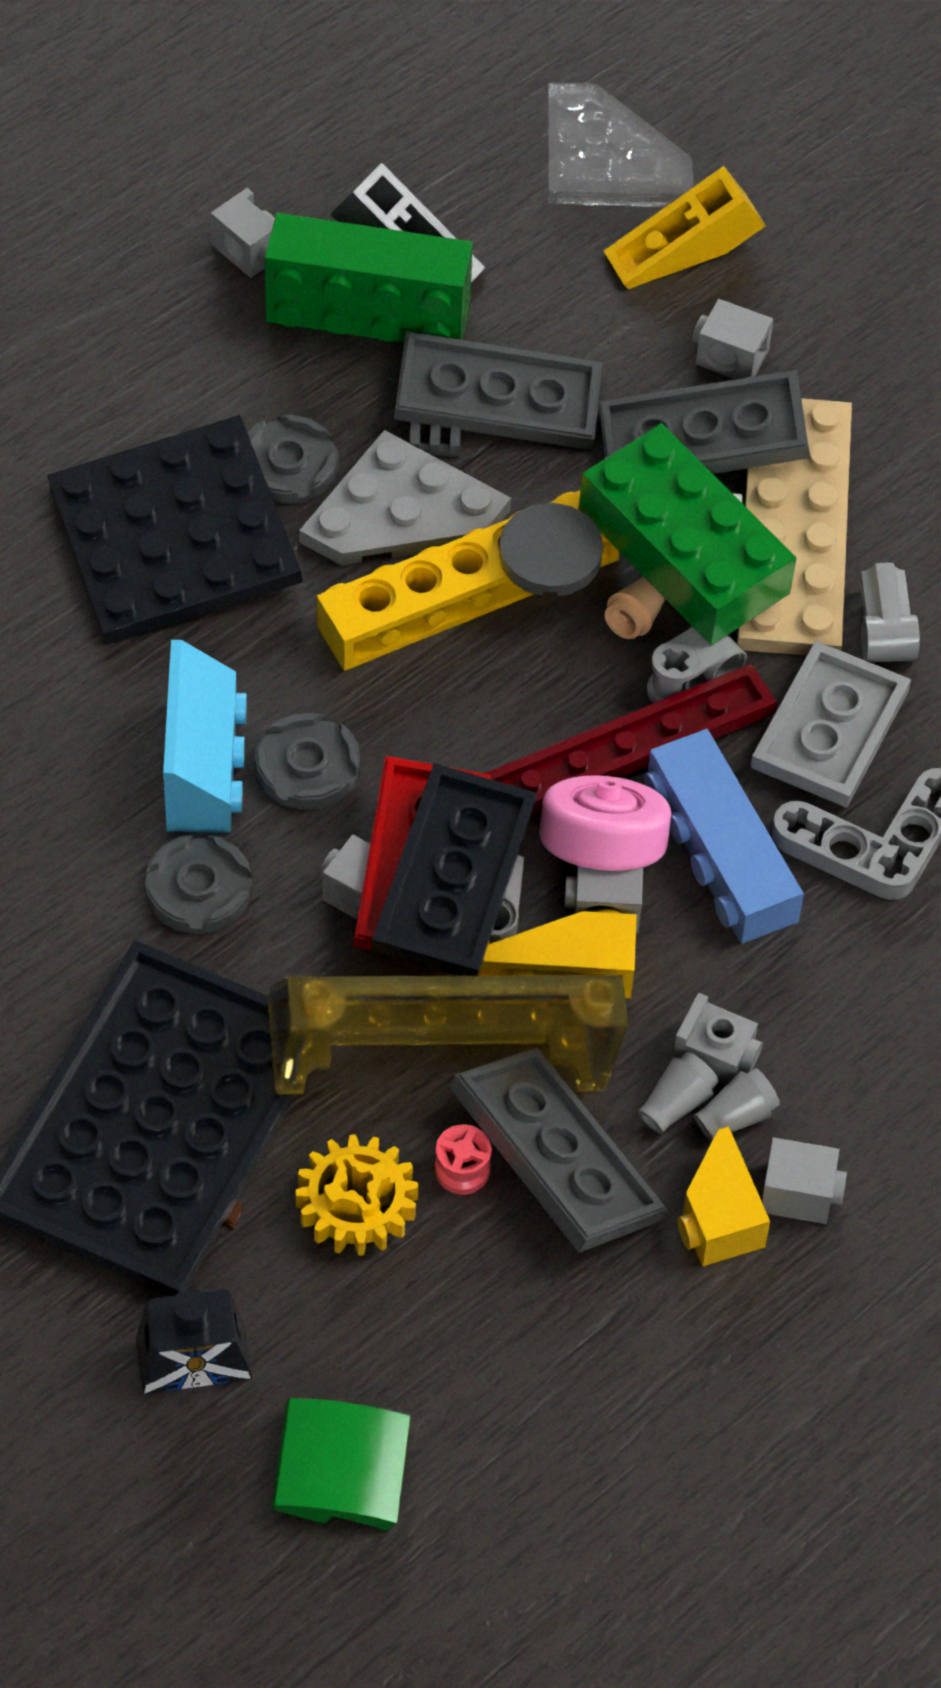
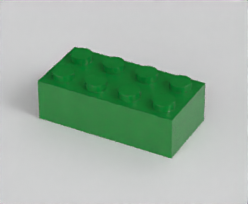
[265,212,473,343]
[578,423,797,646]

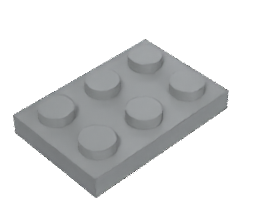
[750,640,911,808]

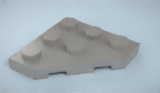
[299,430,511,566]

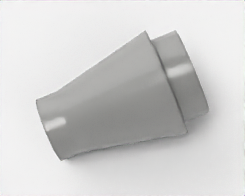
[638,1052,719,1134]
[694,1068,780,1143]

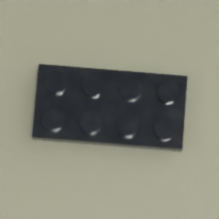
[371,763,537,982]

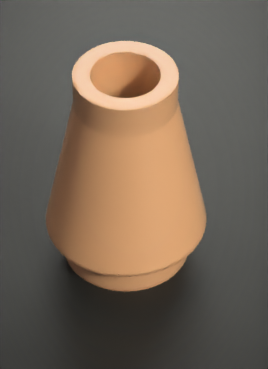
[605,577,665,639]

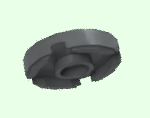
[247,414,339,505]
[499,503,604,596]
[255,713,360,810]
[145,835,253,935]

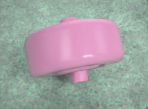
[539,776,671,871]

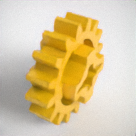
[295,1134,418,1256]

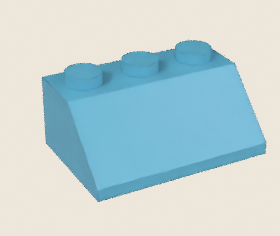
[163,640,247,834]

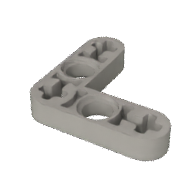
[771,768,941,900]

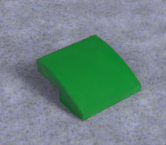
[271,1398,410,1531]

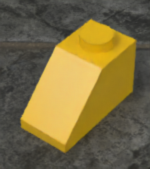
[677,1126,770,1267]

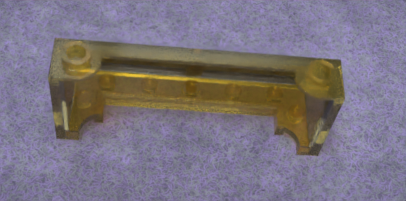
[268,975,629,1094]

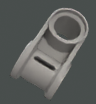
[646,626,747,703]

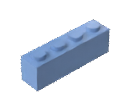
[643,729,804,944]

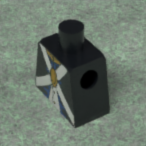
[136,1288,252,1394]

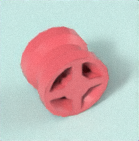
[435,1124,492,1195]

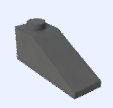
[330,162,485,282]

